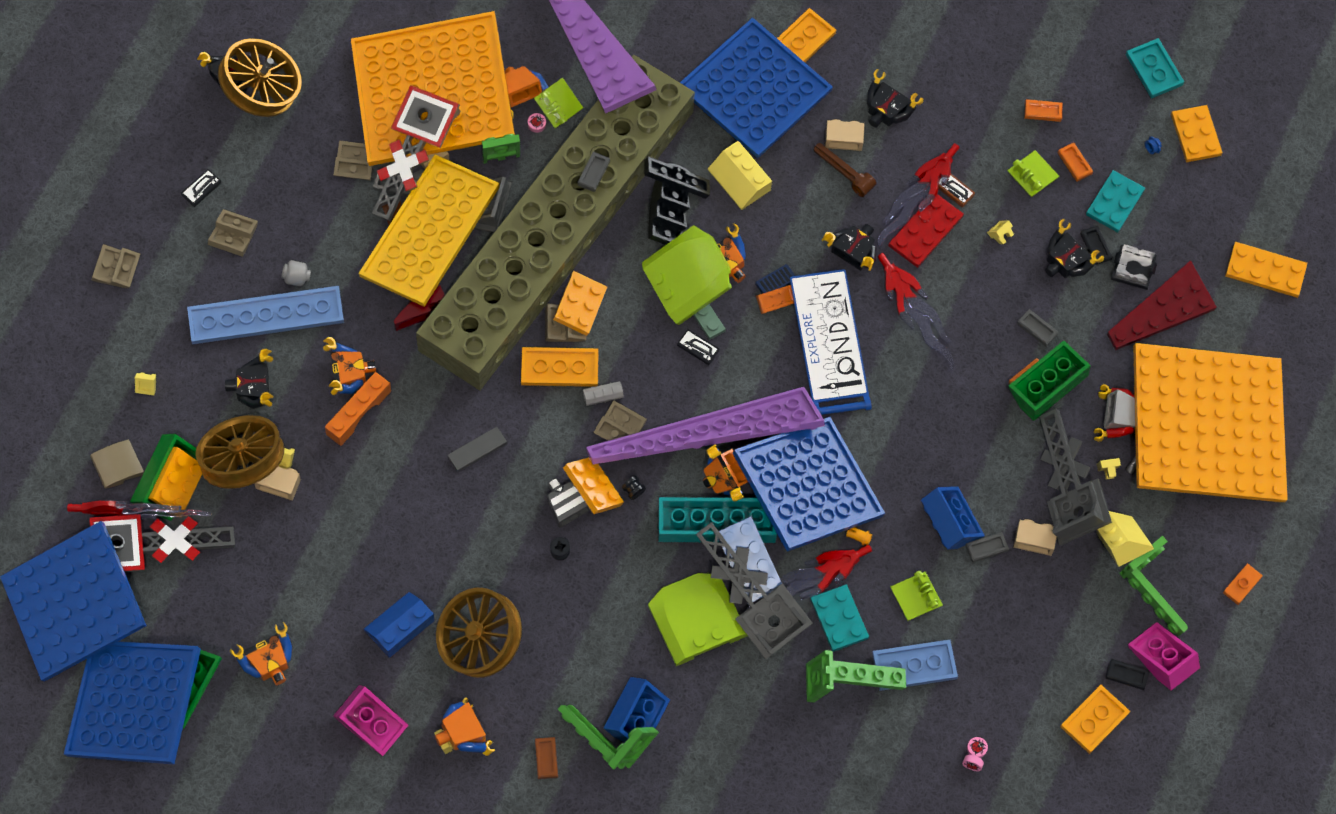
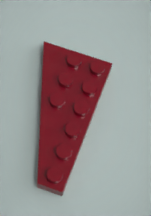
[1107,260,1217,350]

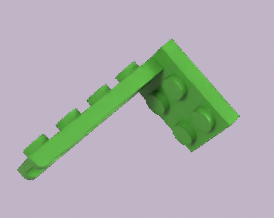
[482,134,520,164]
[1119,536,1188,636]
[806,650,906,702]
[558,705,659,769]

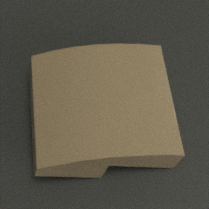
[333,141,374,181]
[208,209,258,257]
[91,244,140,288]
[545,304,586,342]
[593,401,647,441]
[90,439,144,489]

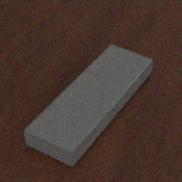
[447,427,507,472]

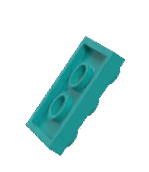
[1125,38,1184,99]
[1086,170,1145,233]
[810,584,869,652]

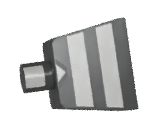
[547,479,591,528]

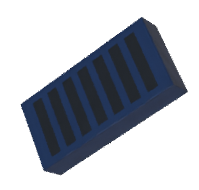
[755,264,795,294]

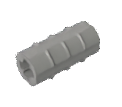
[582,381,624,406]

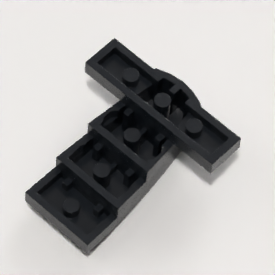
[644,156,710,245]

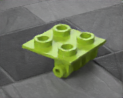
[534,78,583,128]
[1007,150,1059,197]
[890,571,943,621]

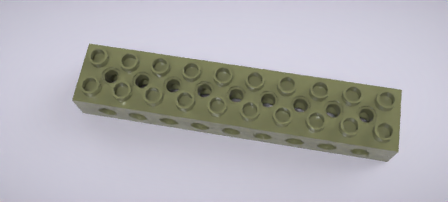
[416,54,695,391]

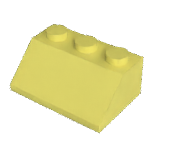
[708,141,772,210]
[1096,511,1154,567]

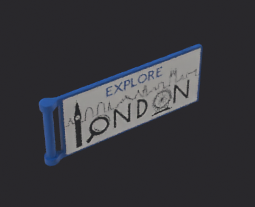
[790,269,872,415]

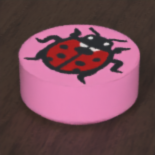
[528,113,546,133]
[967,737,988,758]
[962,755,984,771]

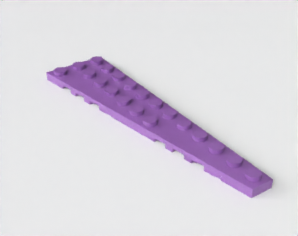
[549,0,657,113]
[586,387,825,464]

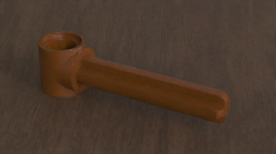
[813,143,877,197]

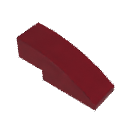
[394,285,445,331]

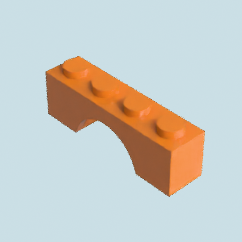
[325,372,391,446]

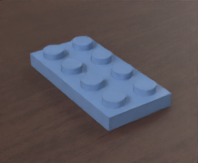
[718,516,782,602]
[872,640,958,691]

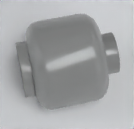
[282,260,311,287]

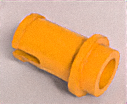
[846,527,872,546]

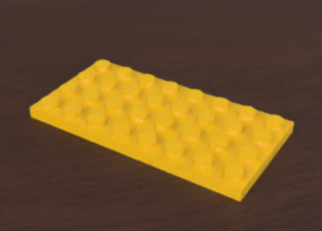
[359,154,500,307]

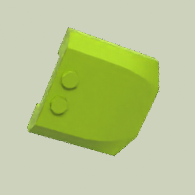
[642,225,732,325]
[648,573,748,666]

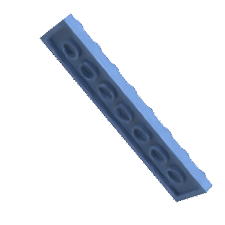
[187,286,344,344]

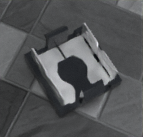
[1111,244,1157,290]

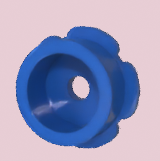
[1145,136,1162,154]

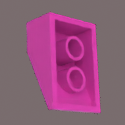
[1128,622,1200,690]
[333,685,408,756]

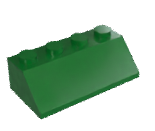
[1009,341,1091,421]
[130,434,197,521]
[183,645,222,729]

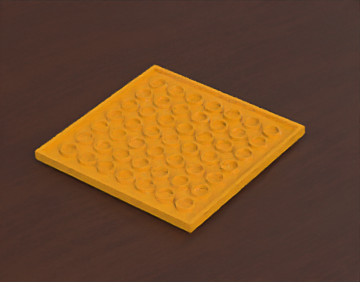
[351,11,515,166]
[1133,343,1287,502]

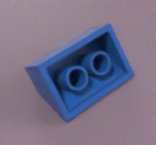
[921,487,985,550]
[364,592,435,658]
[603,677,670,743]

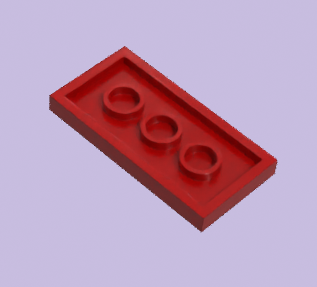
[888,194,964,268]

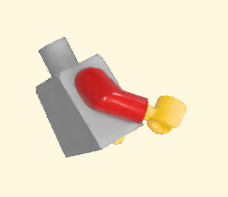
[1094,384,1135,442]

